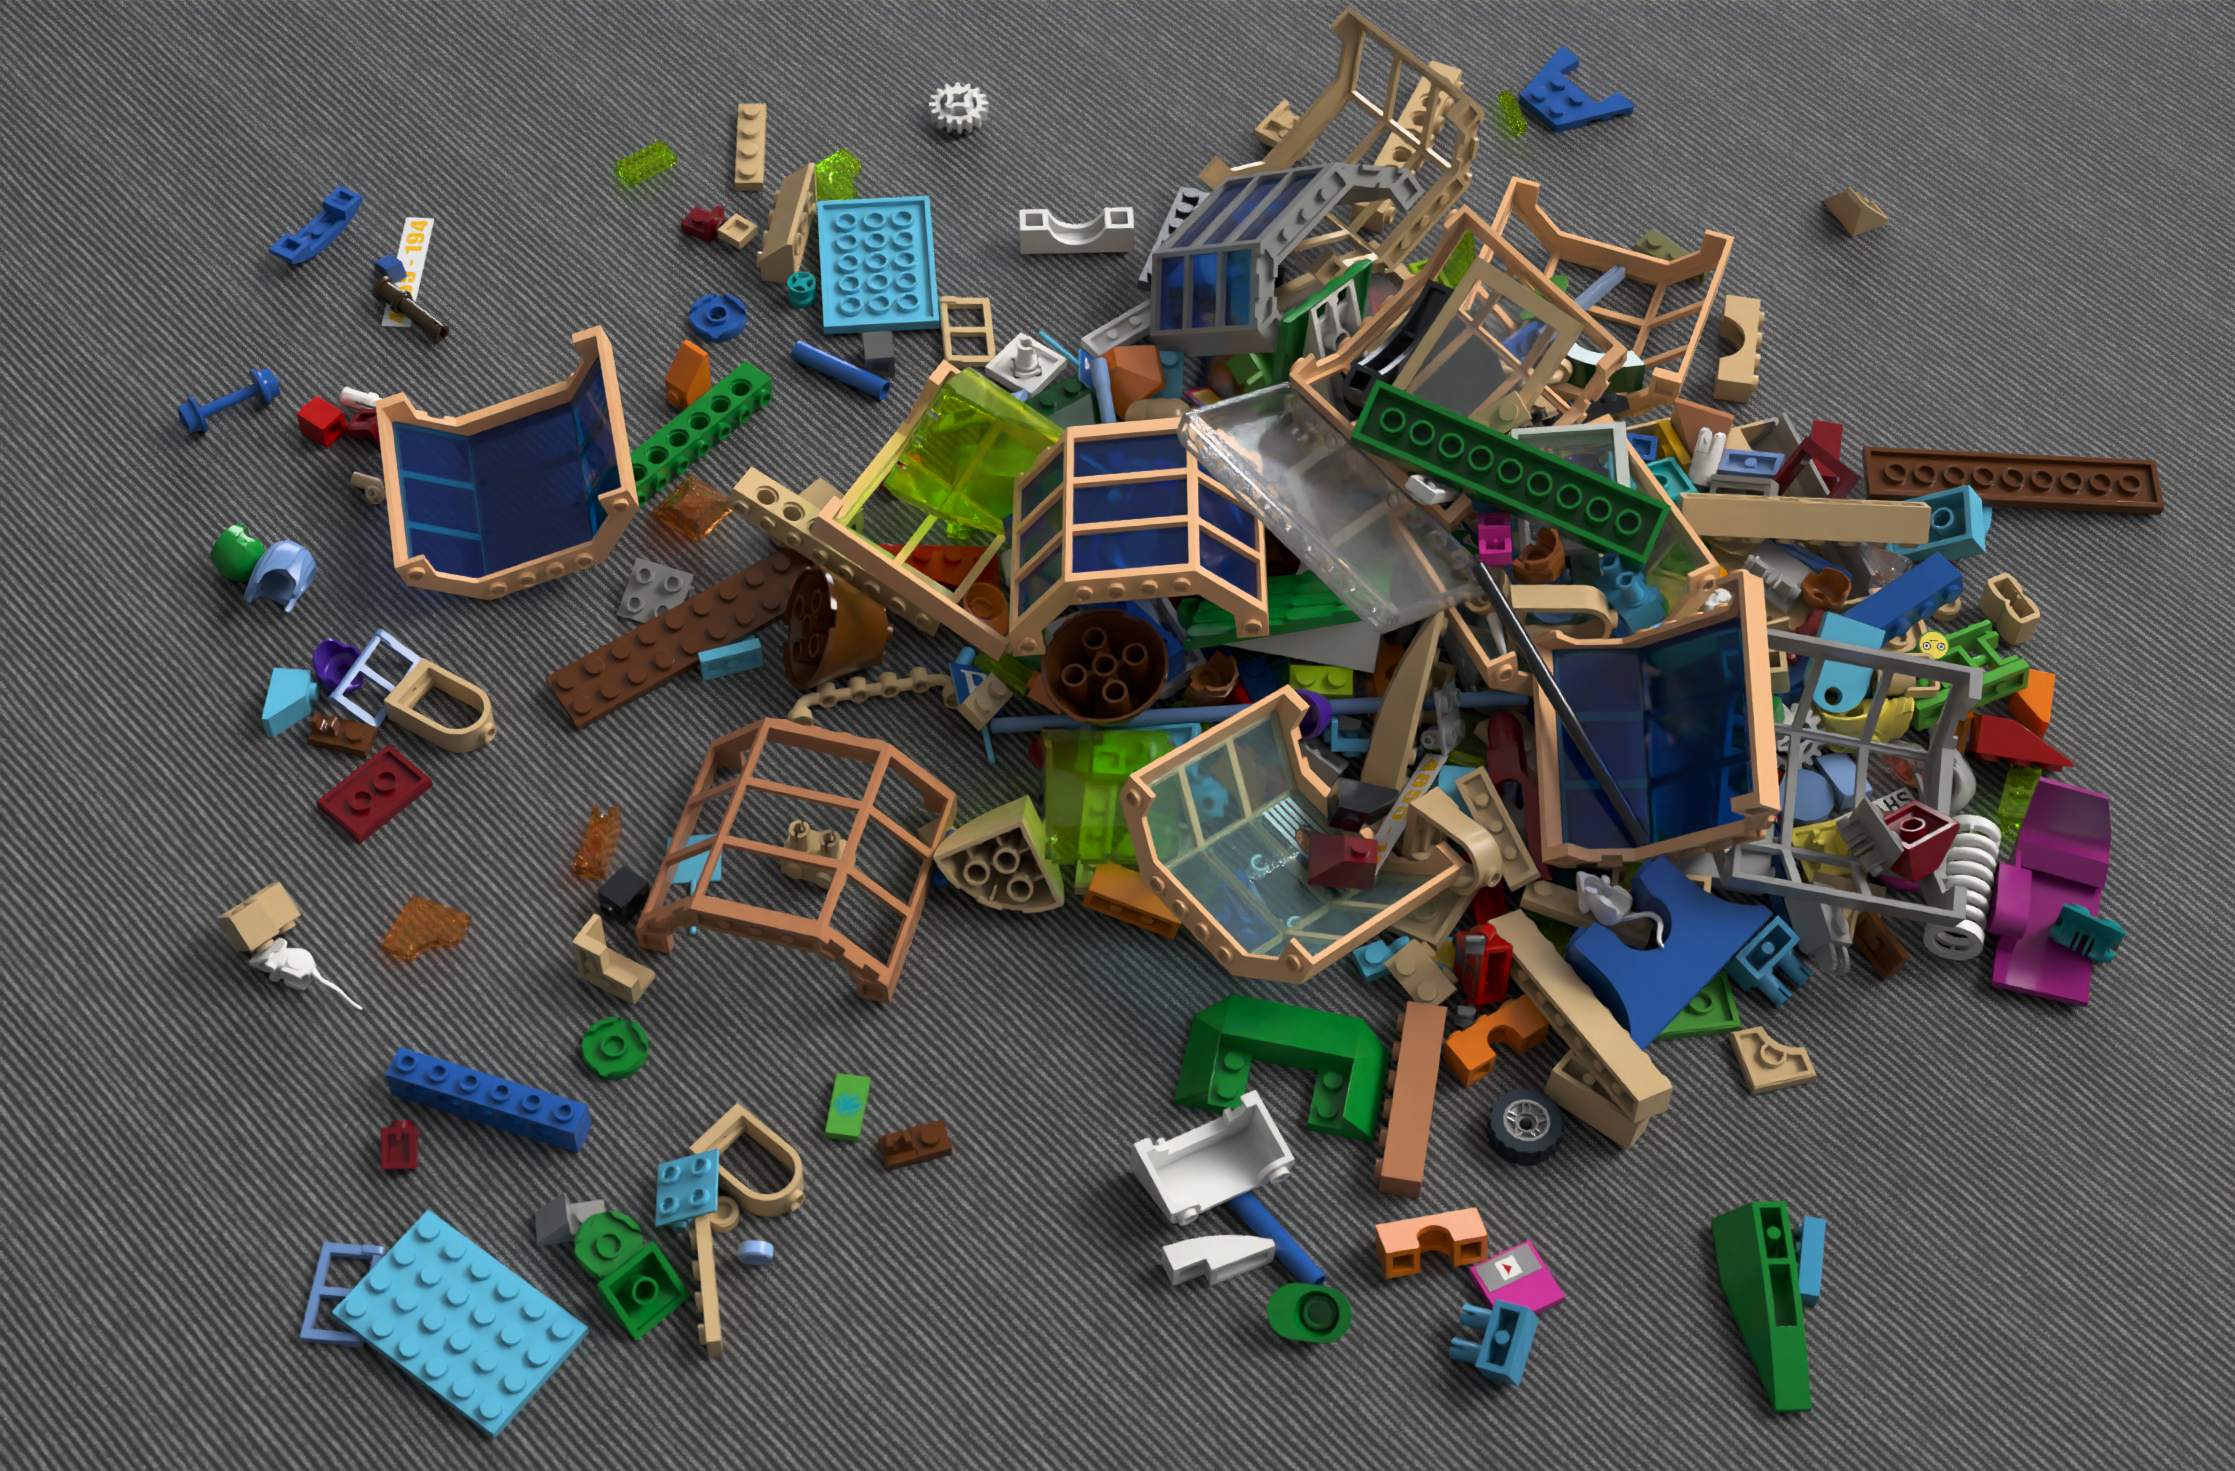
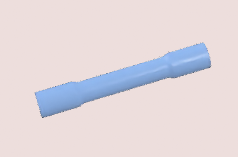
[1089,358,1126,474]

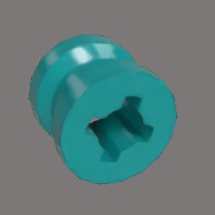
[787,272,816,308]

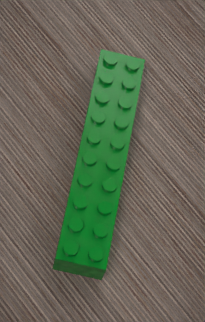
[1350,379,1671,571]

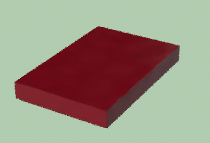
[316,744,433,844]

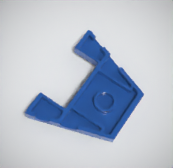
[1519,46,1634,133]

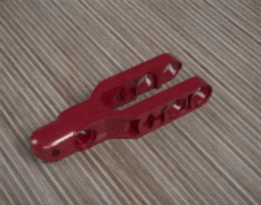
[1486,711,1555,893]

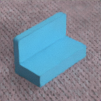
[698,635,764,681]

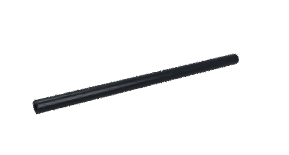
[1471,562,1652,848]

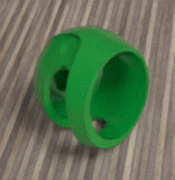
[210,524,265,582]

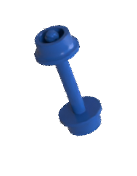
[177,368,281,434]

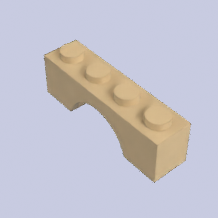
[1713,295,1765,404]

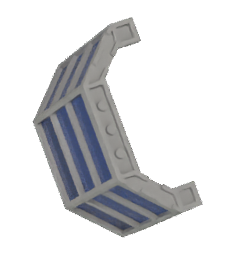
[1150,162,1425,357]

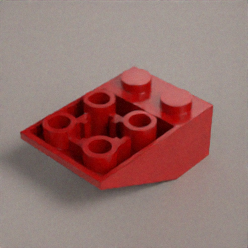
[1967,713,2073,772]

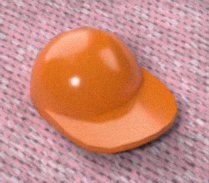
[961,582,1009,637]

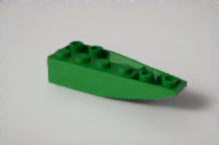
[1710,1201,1811,1413]

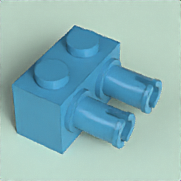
[1593,552,1667,635]
[1723,916,1814,1008]
[1449,1299,1539,1387]

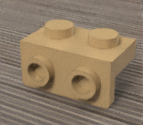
[1384,938,1459,1006]

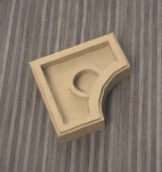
[1729,1026,1816,1095]

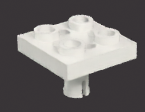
[985,332,1067,399]

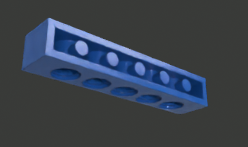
[385,1047,592,1153]

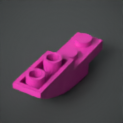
[1478,511,1513,568]

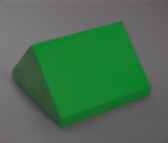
[597,1240,691,1341]

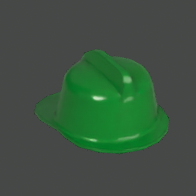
[1267,1283,1352,1343]

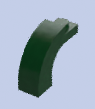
[1549,339,1646,393]

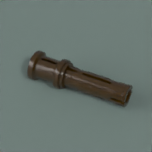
[372,276,450,342]

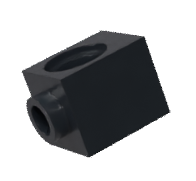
[597,865,650,925]

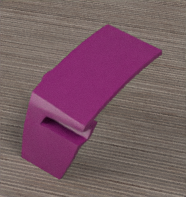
[1987,777,2111,1008]

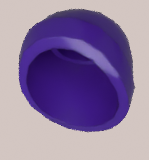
[1294,689,1332,741]

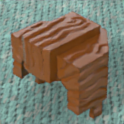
[1512,526,1566,585]
[1182,650,1239,707]

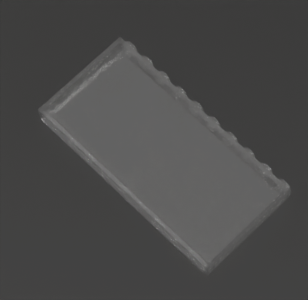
[1177,381,1497,634]

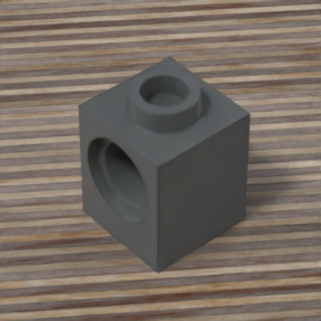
[862,331,895,377]

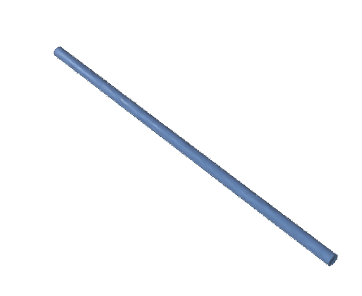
[990,690,1528,734]

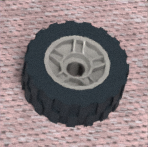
[1487,1088,1564,1166]

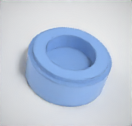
[738,1240,773,1265]

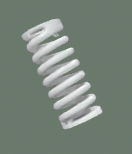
[1923,815,2001,960]

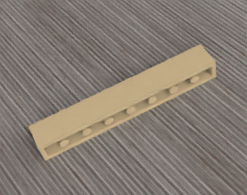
[1677,492,1932,549]
[1487,909,1673,1124]

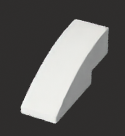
[1162,1235,1275,1286]

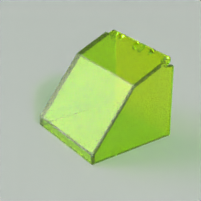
[883,366,1064,536]
[1041,730,1177,864]

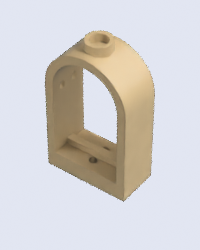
[1503,585,1618,652]
[384,658,497,753]
[1401,791,1502,895]
[689,1103,806,1217]

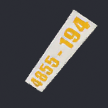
[381,217,434,327]
[1374,753,1449,876]

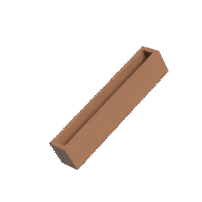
[1373,1001,1447,1199]

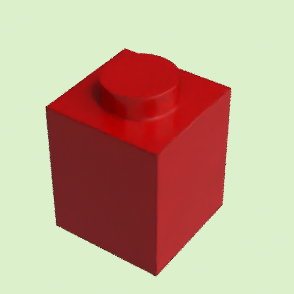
[296,396,347,449]

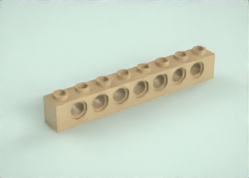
[1350,60,1464,233]
[726,466,953,637]

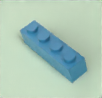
[1794,1216,1826,1306]

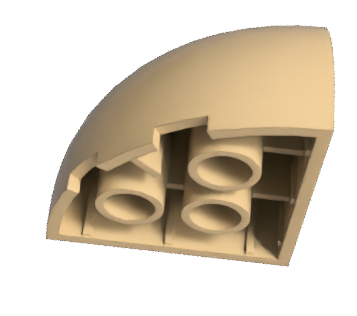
[933,795,1065,913]

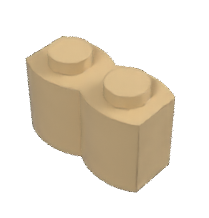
[1979,572,2040,646]

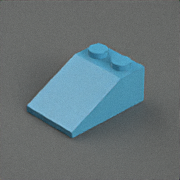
[1885,485,1986,561]

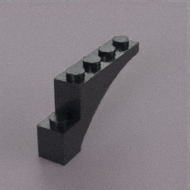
[1340,279,1455,408]

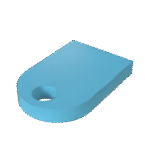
[1804,611,1886,713]

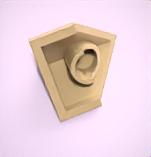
[1822,187,1890,237]

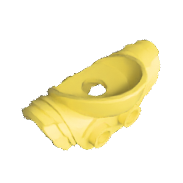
[1797,696,1915,753]

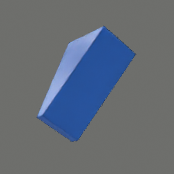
[375,254,407,283]

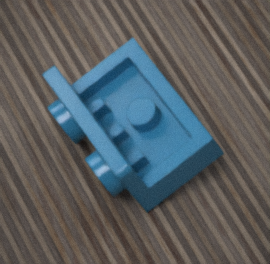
[1321,715,1370,757]

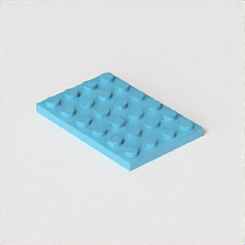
[817,196,939,334]
[332,1210,589,1439]

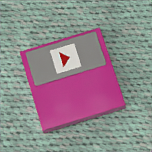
[1468,1240,1565,1315]

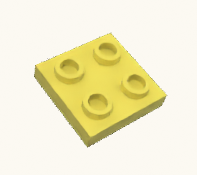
[1791,819,1868,884]

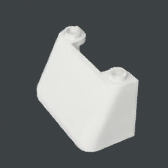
[1130,1090,1294,1226]

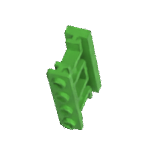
[1904,619,2030,731]

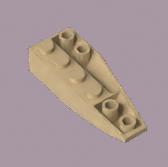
[1360,606,1448,804]

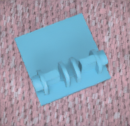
[655,1148,719,1232]

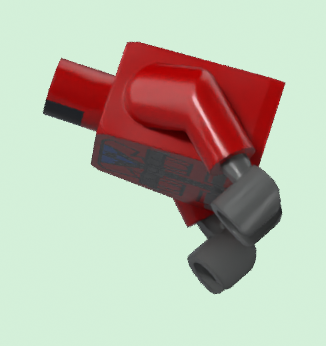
[1452,924,1513,1027]

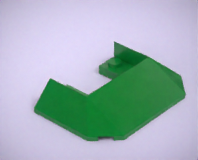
[1174,994,1390,1143]

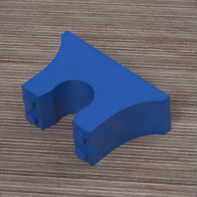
[1564,854,1773,1052]

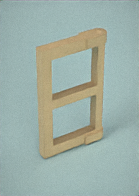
[938,296,996,368]

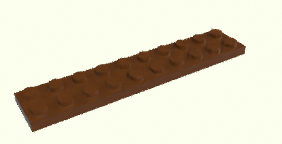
[1861,446,2164,515]
[545,546,815,731]

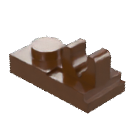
[307,712,379,758]
[1853,911,1911,980]
[877,1119,952,1172]

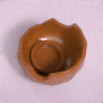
[1800,567,1852,613]

